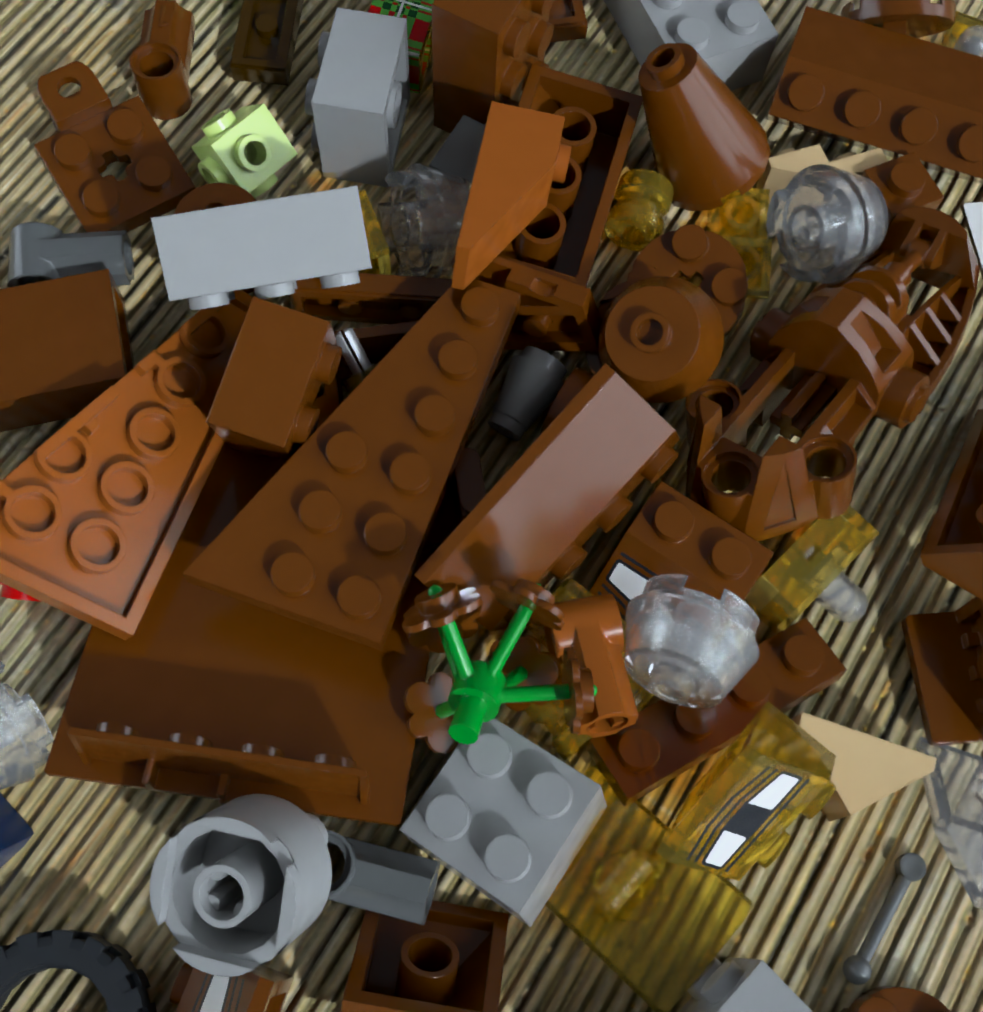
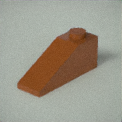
[451,101,572,290]

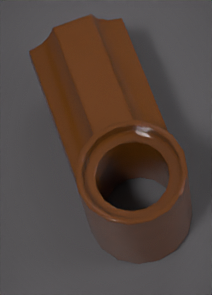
[129,0,196,120]

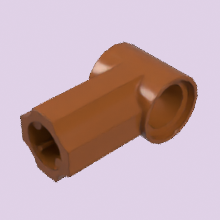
[543,593,639,738]

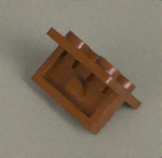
[901,597,983,746]

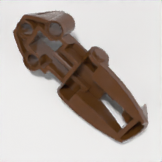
[685,207,980,541]

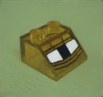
[656,701,836,881]

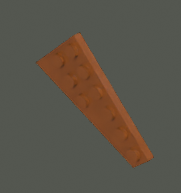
[0,290,253,640]

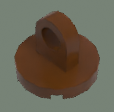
[841,0,956,38]

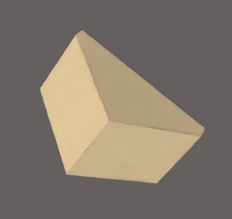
[781,712,937,822]

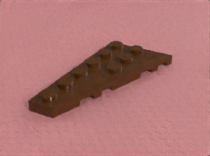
[182,279,521,651]

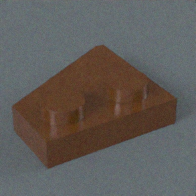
[451,253,602,352]

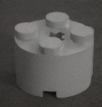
[150,794,332,977]

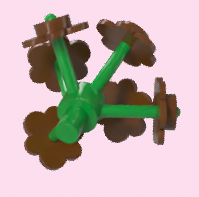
[402,579,598,755]

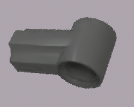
[7,222,134,288]
[327,830,440,926]

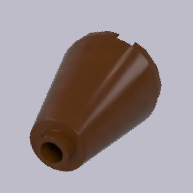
[638,43,771,211]

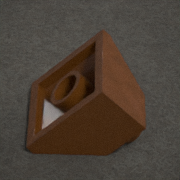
[341,900,509,1012]

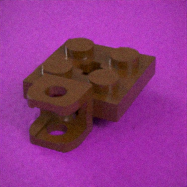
[34,61,196,233]

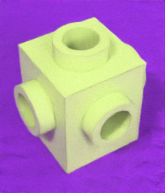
[191,103,298,197]

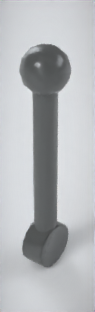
[843,853,927,985]

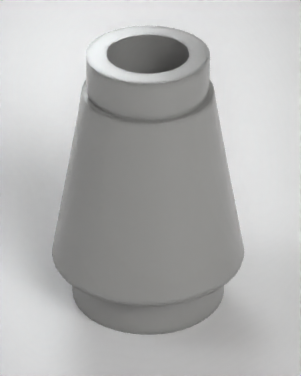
[488,346,567,441]

